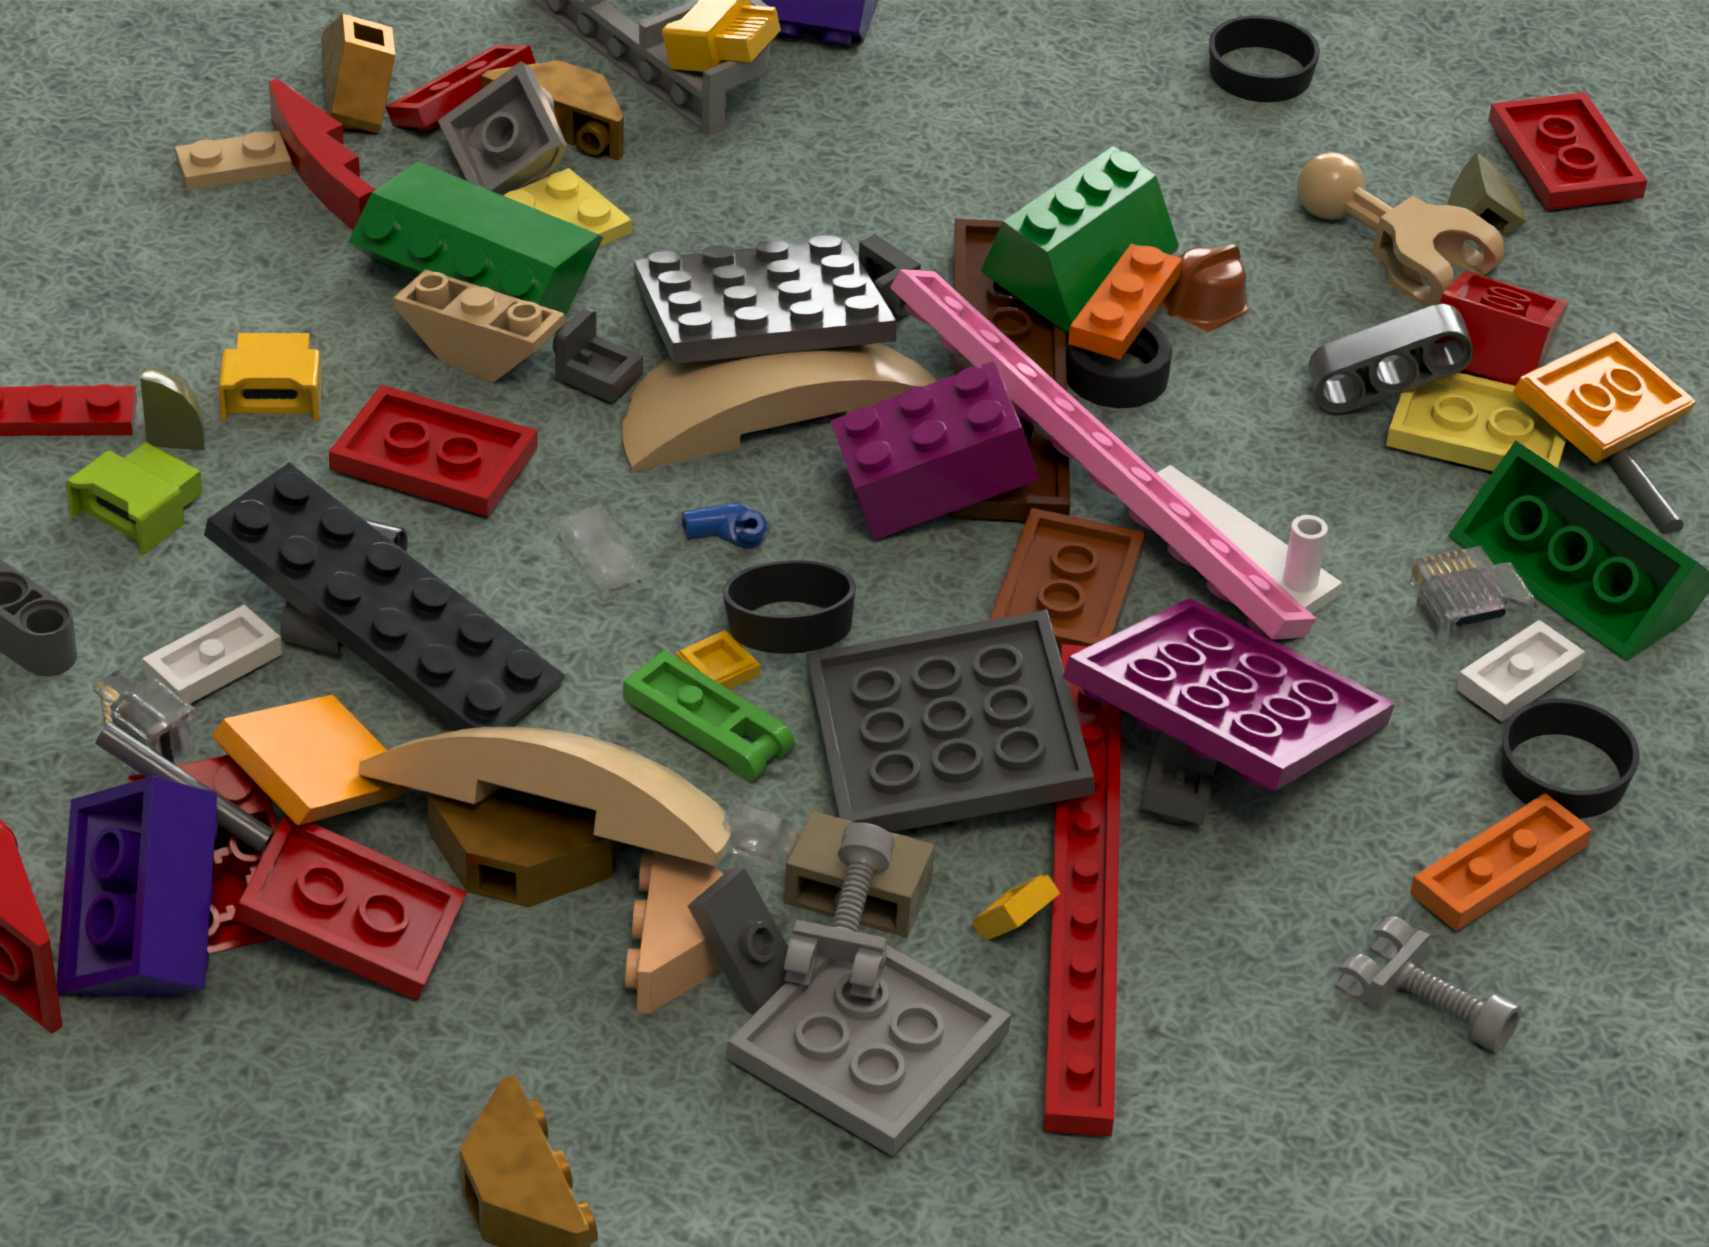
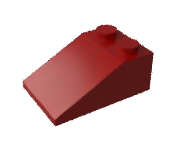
[1434,270,1569,386]
[0,819,63,1034]

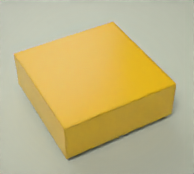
[675,630,760,690]
[971,874,1060,940]

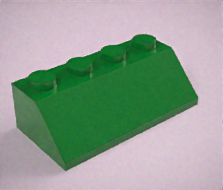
[980,146,1179,333]
[348,161,603,335]
[1448,440,1709,661]

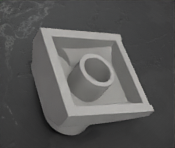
[438,61,567,195]

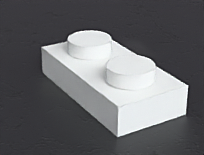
[142,605,282,709]
[1456,620,1585,722]

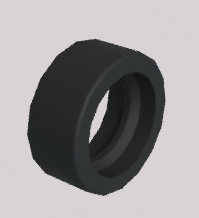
[1066,321,1173,409]

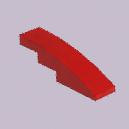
[269,78,376,231]

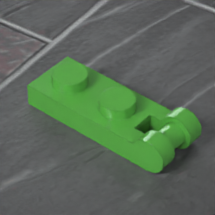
[623,650,795,783]

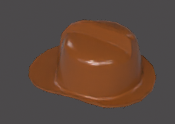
[1159,244,1251,332]

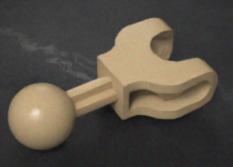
[1297,152,1504,307]

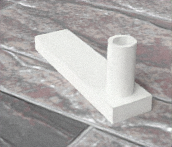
[1157,465,1342,614]

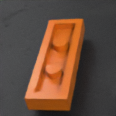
[1068,244,1182,360]
[1410,793,1592,932]

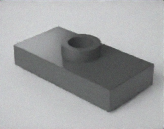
[688,868,788,1015]

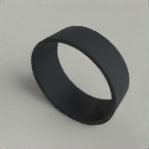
[1209,15,1320,102]
[722,560,856,654]
[1501,698,1640,819]

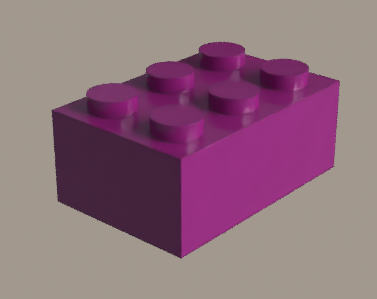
[831,361,1040,540]

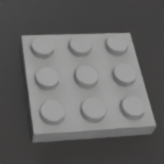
[727,929,1011,1156]

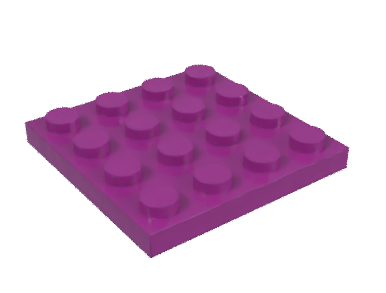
[1063,598,1395,791]

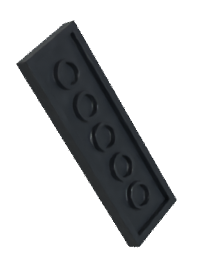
[204,462,565,731]

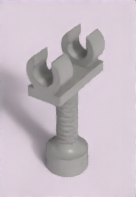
[784,823,895,999]
[1335,916,1522,1054]

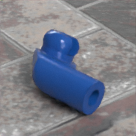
[681,503,768,548]

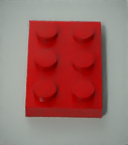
[1488,92,1647,210]
[328,384,538,517]
[232,814,467,1001]

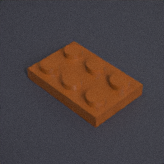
[990,508,1146,655]

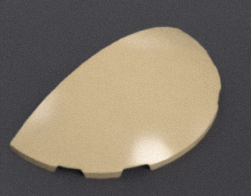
[622,343,938,471]
[358,727,731,866]

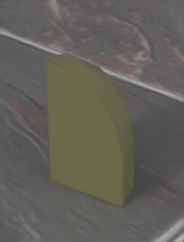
[1448,152,1526,236]
[140,366,205,451]

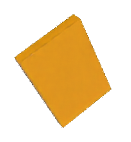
[1512,333,1696,464]
[212,694,411,826]

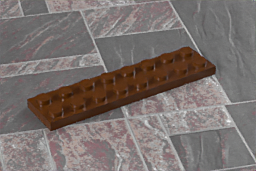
[952,218,1071,520]

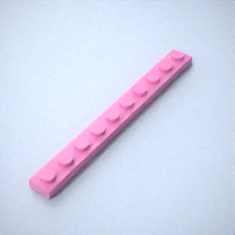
[890,269,1317,640]

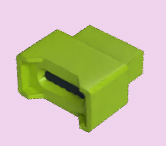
[65,442,203,555]

